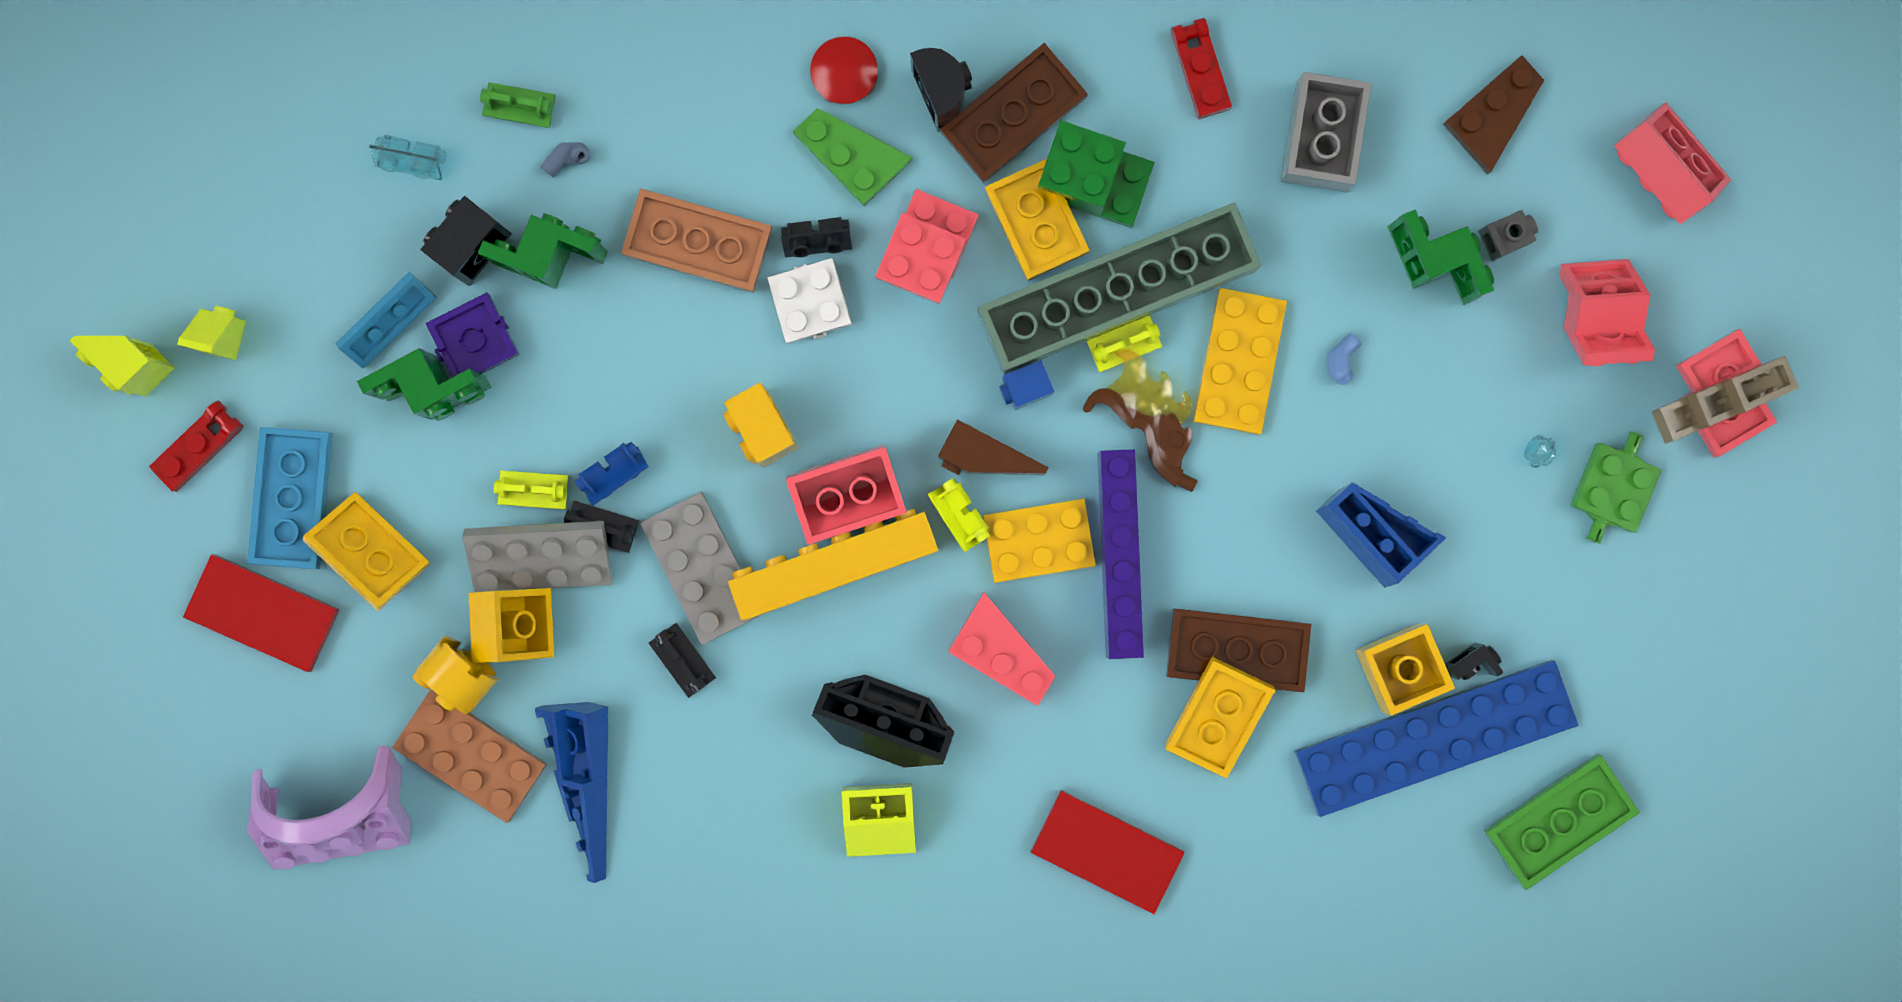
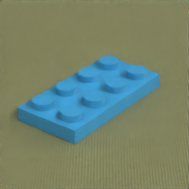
[247,427,332,569]

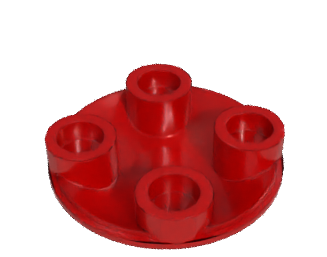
[810,37,878,104]

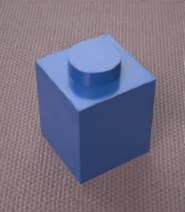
[999,360,1054,410]

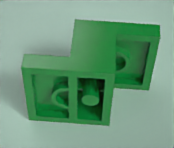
[1038,120,1155,228]
[1387,209,1494,305]
[478,213,608,289]
[357,348,492,421]

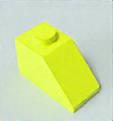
[177,306,246,360]

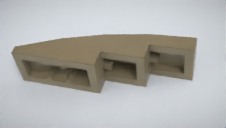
[1651,356,1799,444]

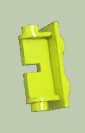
[1087,315,1162,373]
[494,470,569,510]
[927,478,990,552]

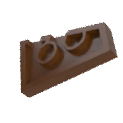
[1443,55,1544,175]

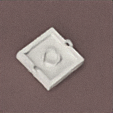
[767,258,853,344]

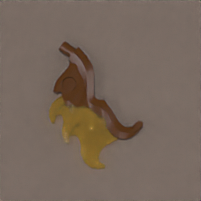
[1083,350,1198,492]

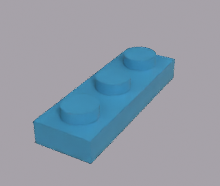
[335,271,437,369]

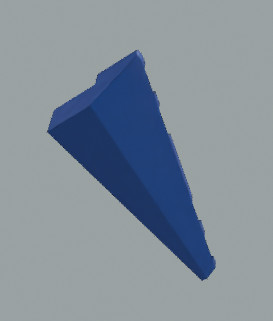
[535,702,608,883]

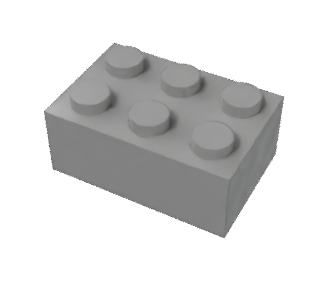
[1280,72,1372,192]

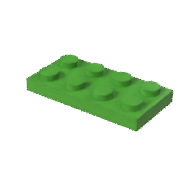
[1484,754,1640,890]

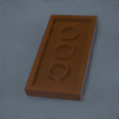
[940,43,1088,184]
[1166,608,1312,692]

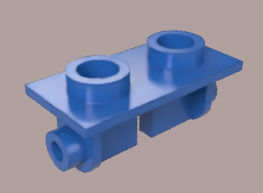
[575,441,649,506]

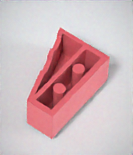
[948,592,1056,706]

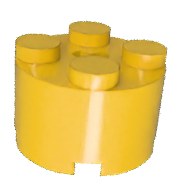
[412,636,499,715]

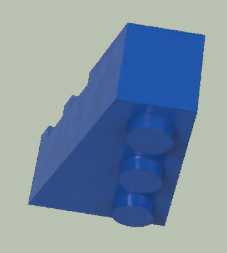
[1316,482,1447,588]

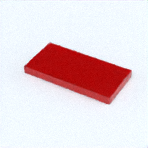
[183,554,340,672]
[1030,790,1185,915]

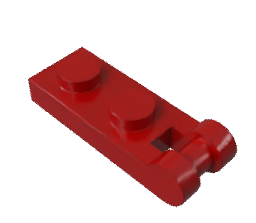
[1171,17,1232,120]
[149,400,244,492]

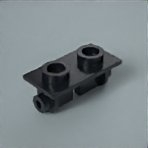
[781,217,852,258]
[564,501,640,553]
[649,623,716,698]

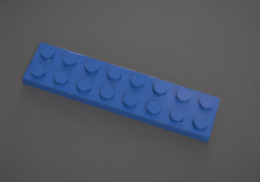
[1295,660,1579,817]

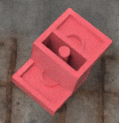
[875,189,979,305]
[1559,259,1655,366]
[1675,329,1777,458]

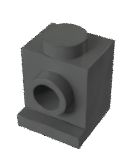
[1478,210,1538,262]

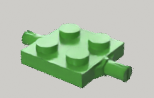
[1570,432,1662,544]

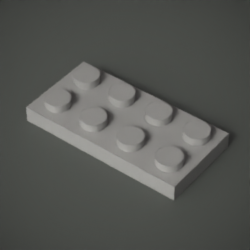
[640,492,763,645]
[462,521,613,592]

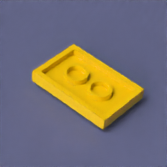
[985,159,1090,281]
[303,492,430,611]
[983,498,1096,583]
[1164,657,1275,779]

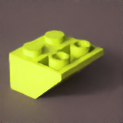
[69,336,175,396]
[842,783,916,857]

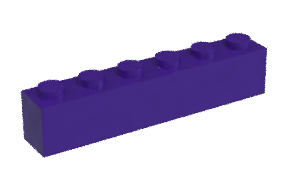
[1097,449,1144,659]

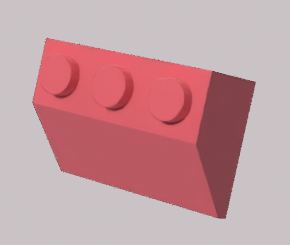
[1614,102,1731,224]
[786,444,907,545]

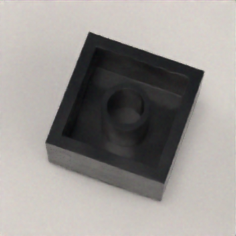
[420,195,512,286]

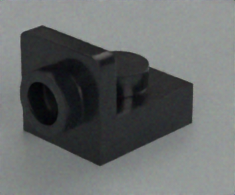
[1445,643,1504,680]

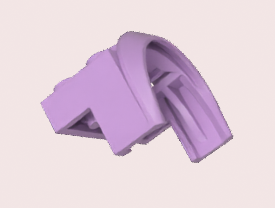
[248,746,411,870]

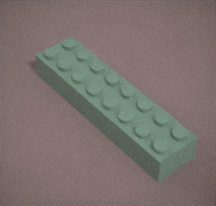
[978,202,1261,375]

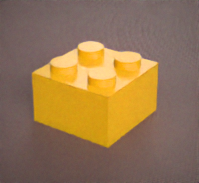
[722,382,799,468]
[469,588,554,663]
[1355,623,1455,716]

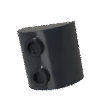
[910,48,972,132]

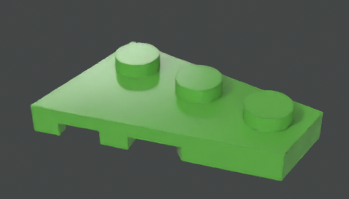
[793,108,913,206]

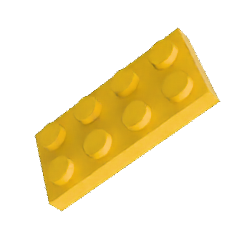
[1193,288,1287,435]

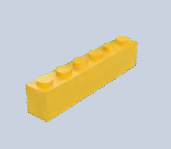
[727,509,939,622]

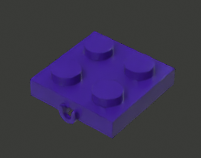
[425,292,520,377]

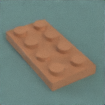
[621,188,773,293]
[392,690,547,823]

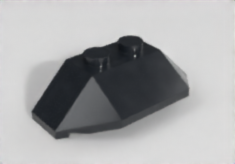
[812,675,954,768]

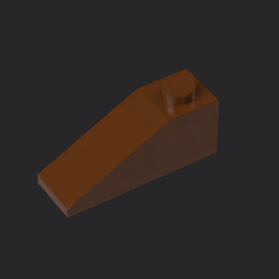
[938,419,1049,476]

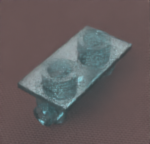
[369,135,446,180]

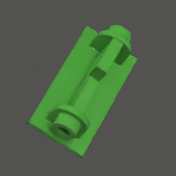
[480,82,556,128]

